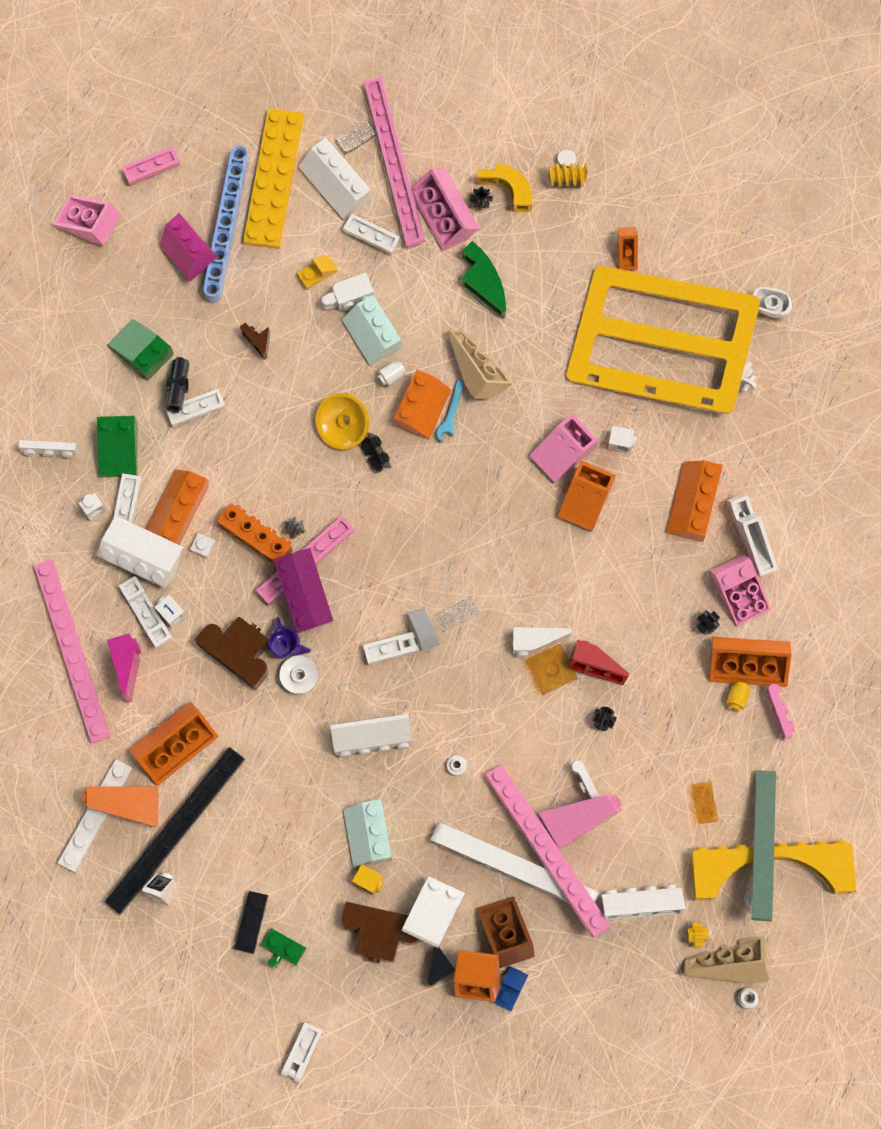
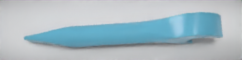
[437,379,464,443]

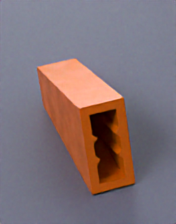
[82,786,158,827]

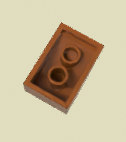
[476,897,535,968]

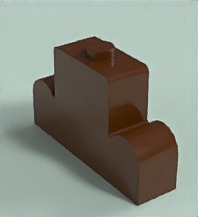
[194,617,268,690]
[342,901,420,964]

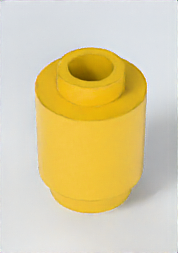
[726,681,750,712]

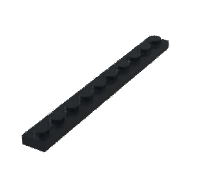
[105,747,245,915]

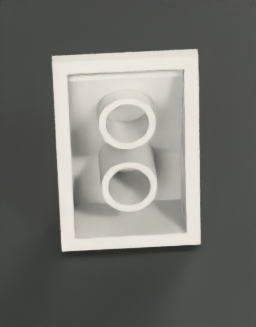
[402,877,465,948]

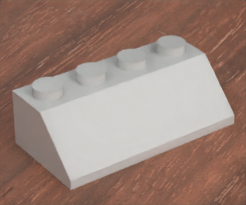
[298,138,372,220]
[97,516,184,588]
[330,714,413,758]
[601,885,686,921]

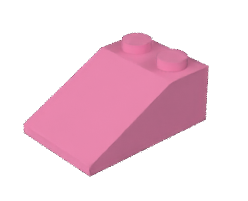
[52,195,121,245]

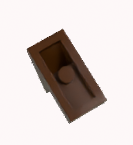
[240,322,270,360]

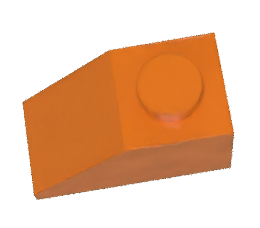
[617,227,638,270]

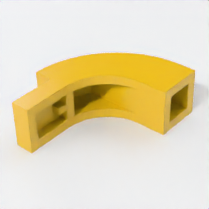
[477,164,532,212]

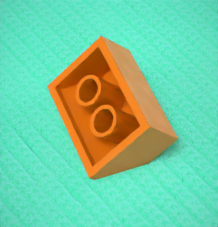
[394,369,451,440]

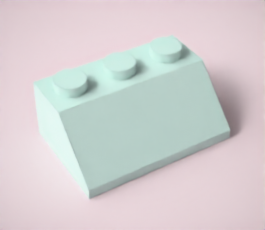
[342,295,402,365]
[343,799,393,868]

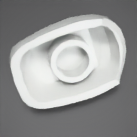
[753,287,792,318]

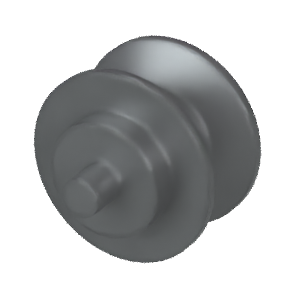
[284,516,306,538]

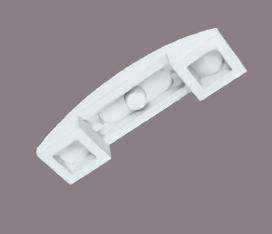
[119,576,173,648]

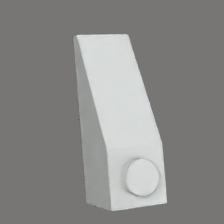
[513,627,572,657]

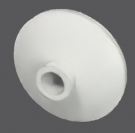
[280,656,318,694]

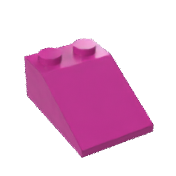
[107,633,142,703]

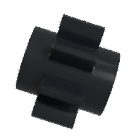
[470,186,493,211]
[696,610,720,634]
[591,706,617,731]

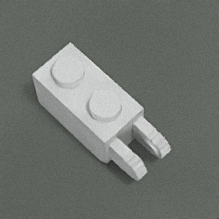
[321,273,374,311]

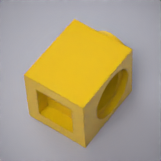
[352,864,384,895]

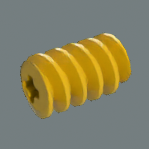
[549,163,587,187]

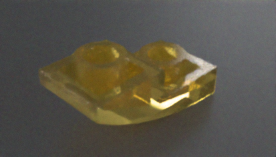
[691,781,718,824]

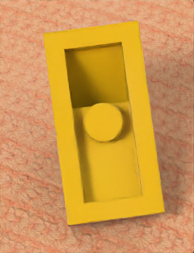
[297,256,338,290]

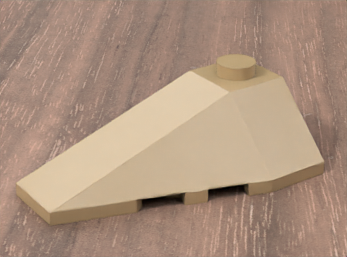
[448,329,512,399]
[685,936,769,983]

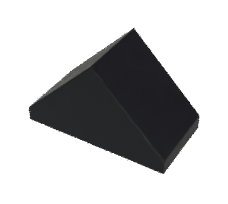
[428,946,455,988]

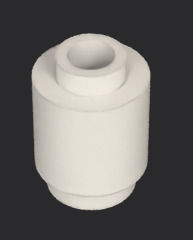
[377,361,406,387]

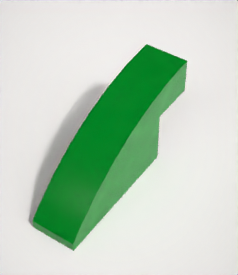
[462,241,506,319]

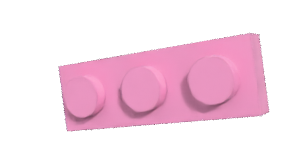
[122,146,180,185]

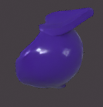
[267,617,311,659]

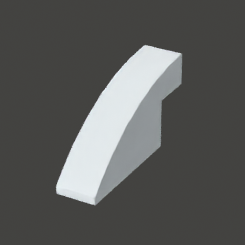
[726,493,778,576]

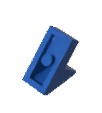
[493,966,529,1011]

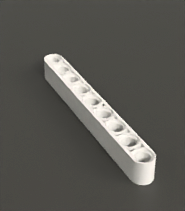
[430,822,599,904]

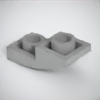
[406,609,439,651]

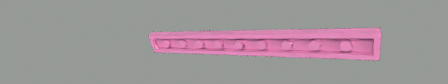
[364,76,426,248]
[34,559,111,744]
[485,765,611,938]

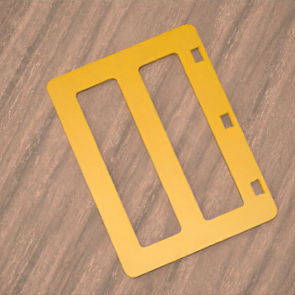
[567,266,760,414]

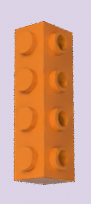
[217,503,293,565]

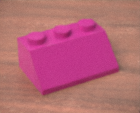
[160,213,217,281]

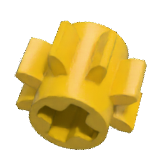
[687,922,709,947]

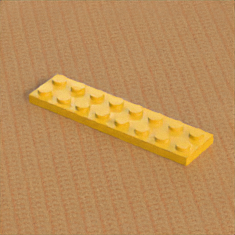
[243,108,304,249]

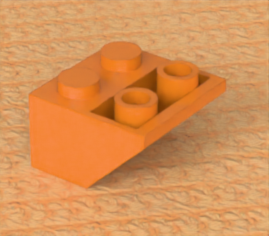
[454,950,501,1002]

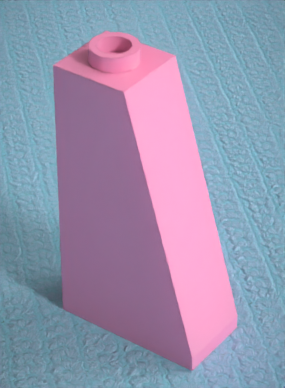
[539,794,623,848]

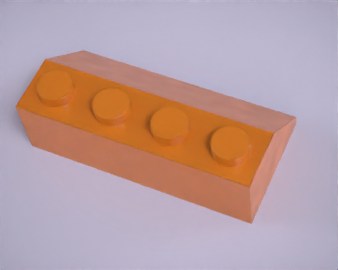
[666,460,723,542]
[146,470,209,545]
[709,636,792,687]
[129,701,219,786]

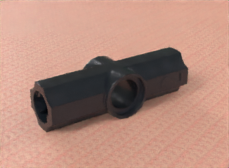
[165,357,190,413]

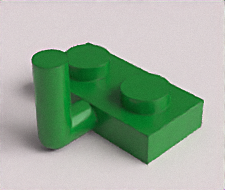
[262,928,307,969]

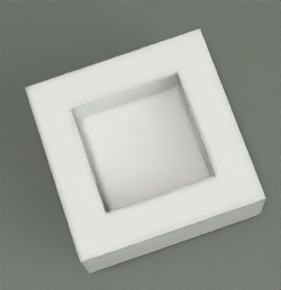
[190,533,216,559]

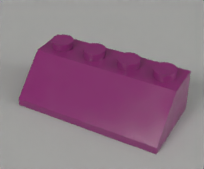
[273,548,334,633]

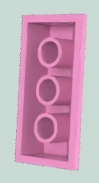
[412,168,480,251]

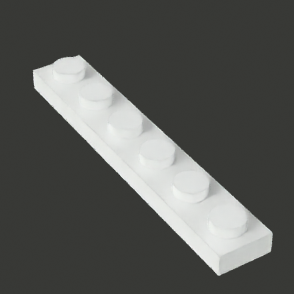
[58,759,134,873]

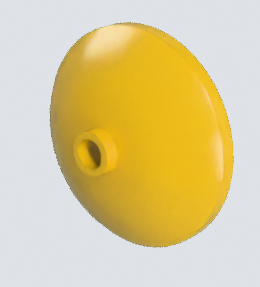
[316,393,370,450]

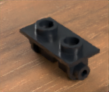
[361,433,391,473]

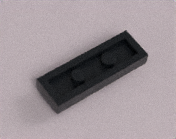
[234,891,269,954]

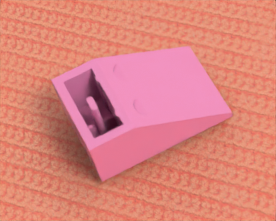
[529,414,598,483]
[709,555,771,626]

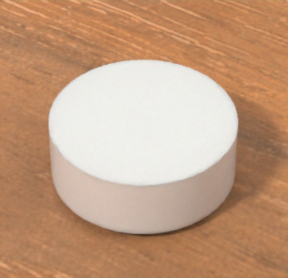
[557,150,576,168]

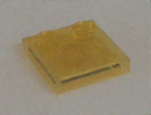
[526,643,578,696]

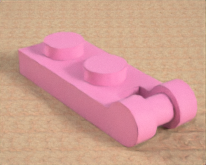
[767,684,795,741]

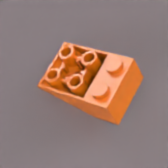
[557,461,616,532]

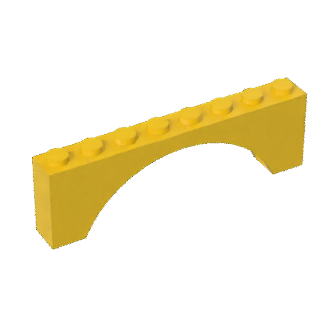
[691,840,856,901]

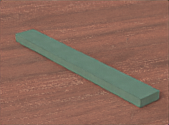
[751,770,776,922]

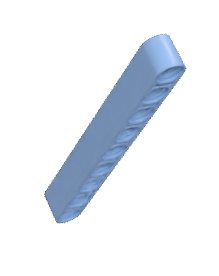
[204,146,249,303]

